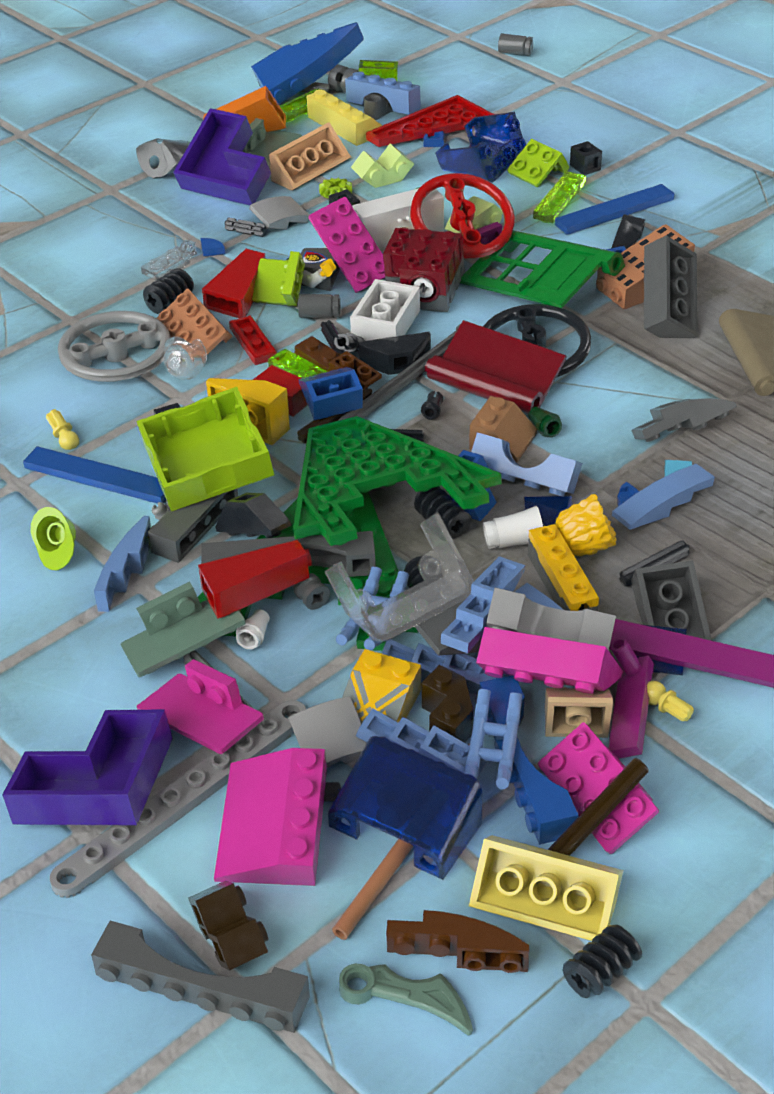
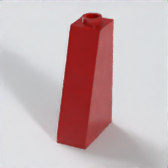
[202,248,266,318]
[198,540,312,619]

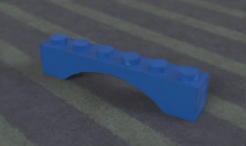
[475,675,579,845]

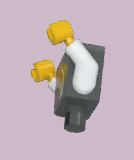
[286,246,340,291]

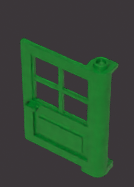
[460,230,625,308]

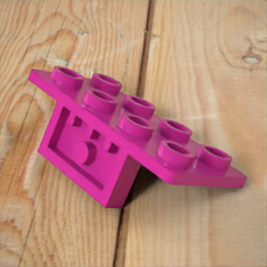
[308,197,385,293]
[136,659,264,754]
[538,722,659,854]

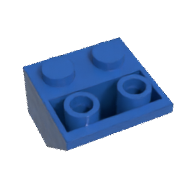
[299,367,363,420]

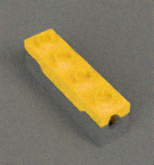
[528,524,599,611]

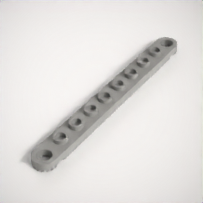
[50,700,306,898]

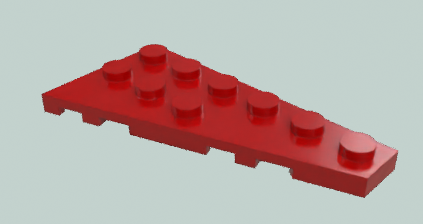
[366,95,497,147]

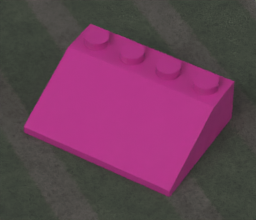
[476,627,623,694]
[214,748,327,886]

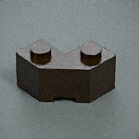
[421,665,473,743]
[188,881,268,971]

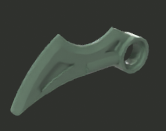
[339,963,473,1035]

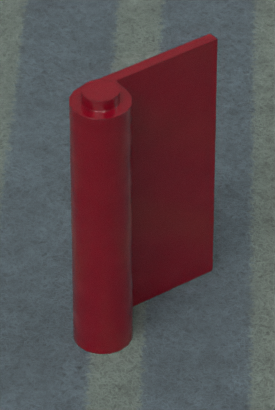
[425,320,567,414]

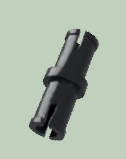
[334,333,365,353]

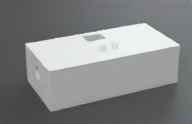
[352,188,444,252]

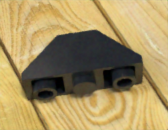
[358,332,431,375]
[215,492,291,538]

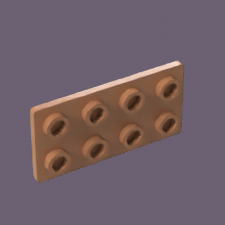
[156,289,233,366]

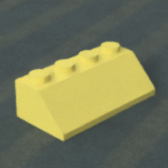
[307,90,382,146]
[469,835,624,941]

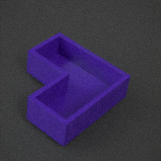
[173,108,271,205]
[2,709,173,826]

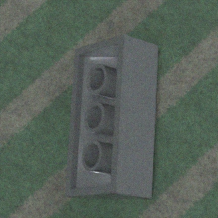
[644,235,698,338]

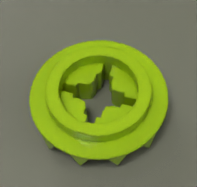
[319,177,353,199]

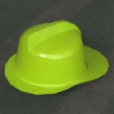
[30,507,76,570]

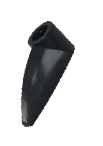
[611,214,646,249]

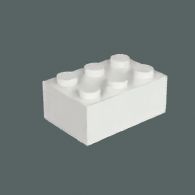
[350,279,420,341]

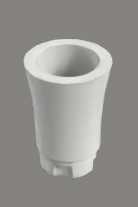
[483,506,543,549]

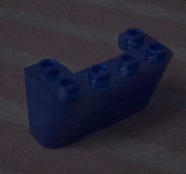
[435,112,526,183]
[328,736,483,880]

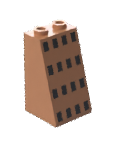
[596,224,695,309]

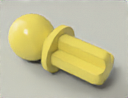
[46,409,79,450]
[647,681,694,721]

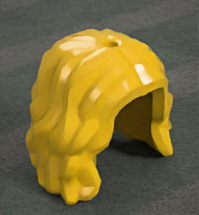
[555,494,617,556]

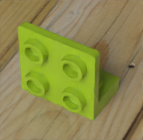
[507,138,570,187]
[252,251,305,306]

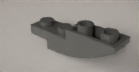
[631,398,737,442]

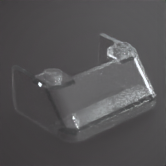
[325,513,474,642]

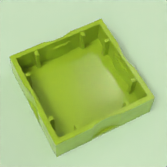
[136,387,274,512]

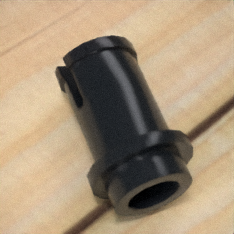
[421,391,443,420]

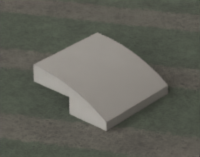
[249,196,309,230]
[288,696,374,768]

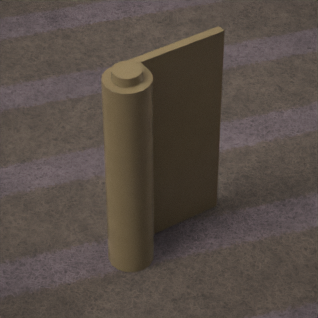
[719,309,774,396]

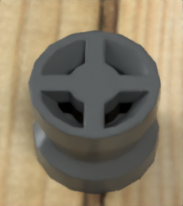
[294,573,330,610]

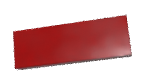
[229,316,278,365]

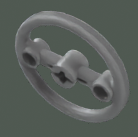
[58,311,171,382]

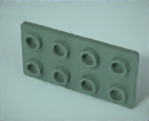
[242,118,302,169]
[120,581,246,677]

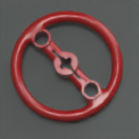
[410,173,515,259]

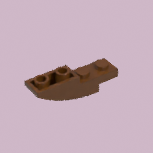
[294,336,382,389]
[386,910,529,973]

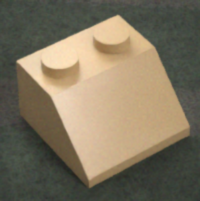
[545,687,613,738]

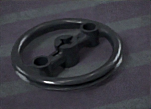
[483,304,591,378]

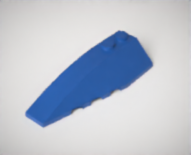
[251,22,364,104]

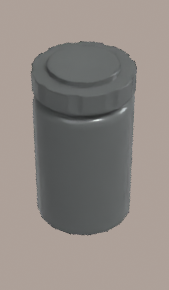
[498,33,533,56]
[298,294,341,318]

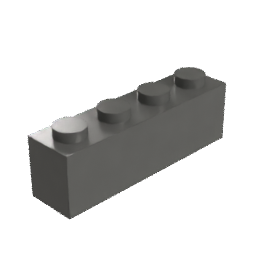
[148,489,238,563]

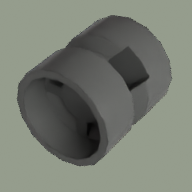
[328,64,362,93]

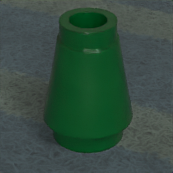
[528,407,562,437]

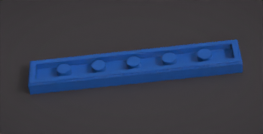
[555,184,674,235]
[23,446,166,504]

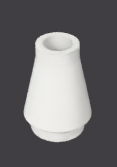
[236,609,270,649]

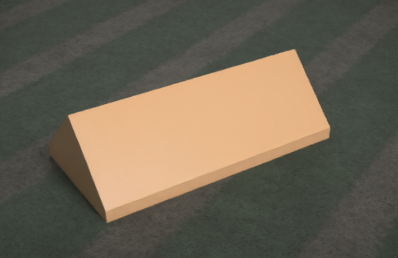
[269,122,351,190]

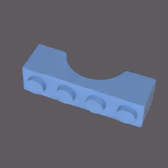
[345,72,421,115]
[471,432,583,497]

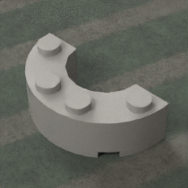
[486,588,616,651]

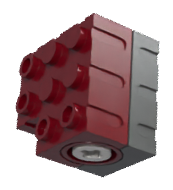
[383,227,465,312]

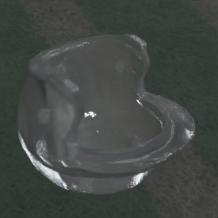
[164,337,207,380]

